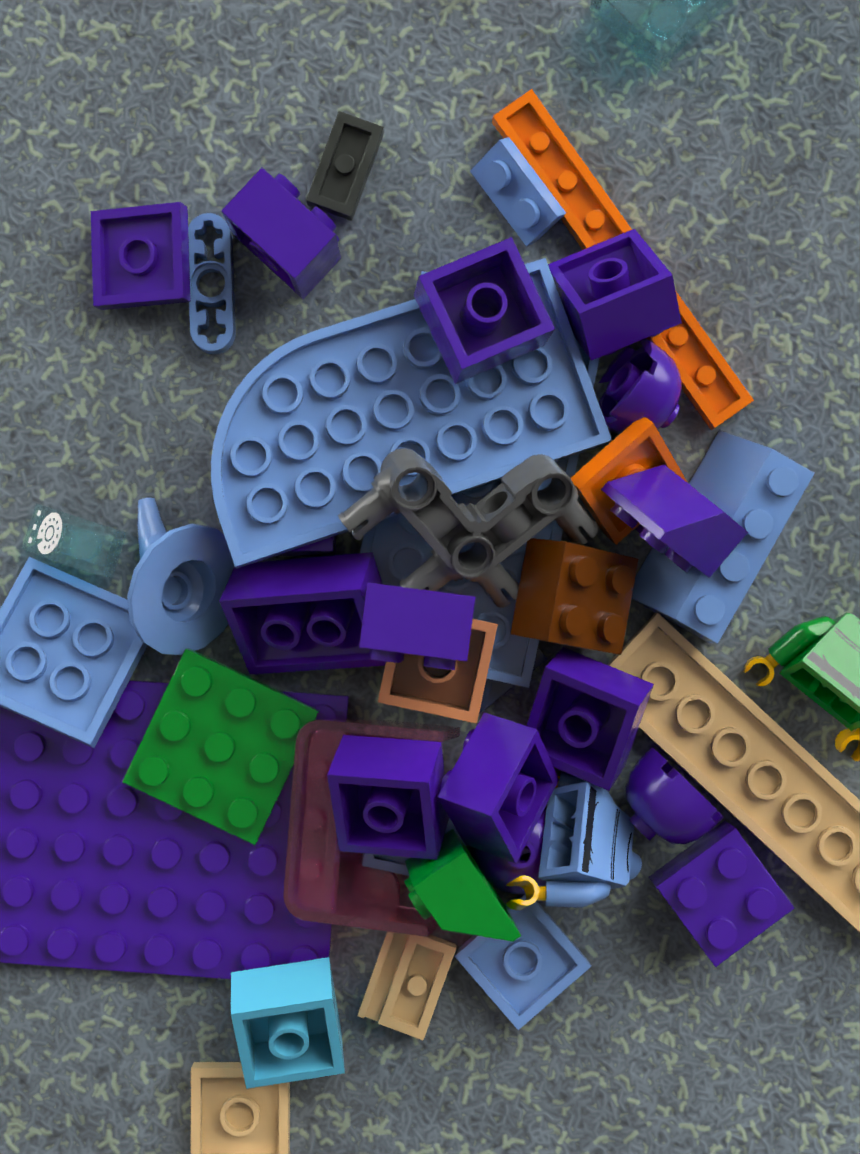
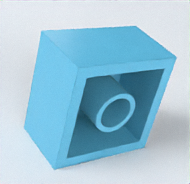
[231,957,345,1089]

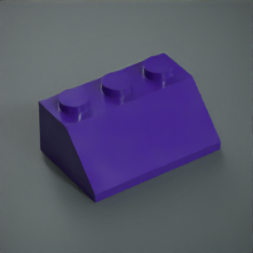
[219,552,386,674]

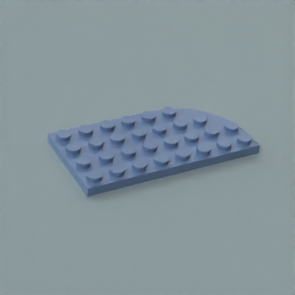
[211,258,612,569]

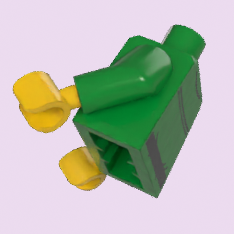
[744,612,860,761]

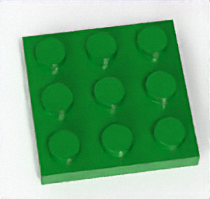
[122,648,320,845]

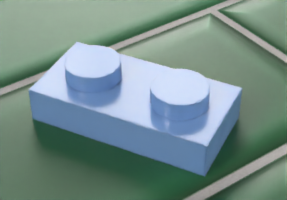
[470,137,566,247]

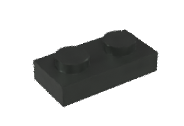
[306,111,384,221]

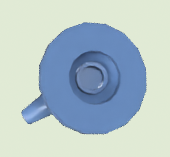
[127,497,235,655]

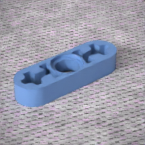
[188,213,236,354]

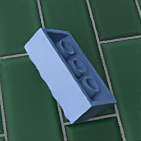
[632,430,815,644]

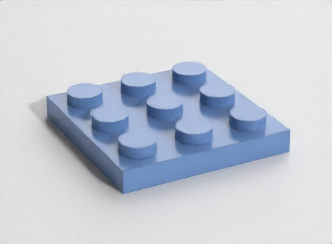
[0,557,147,748]

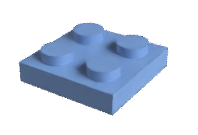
[454,894,591,1030]

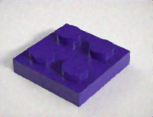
[90,202,191,310]

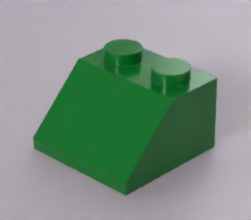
[404,829,521,941]

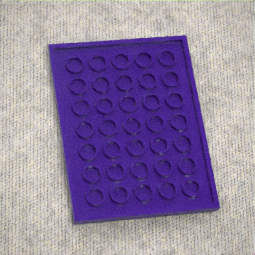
[0,680,349,979]

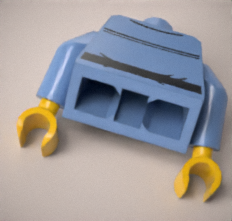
[506,772,642,911]

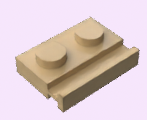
[357,920,456,1040]

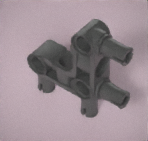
[338,448,599,608]

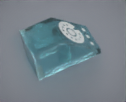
[21,503,128,578]

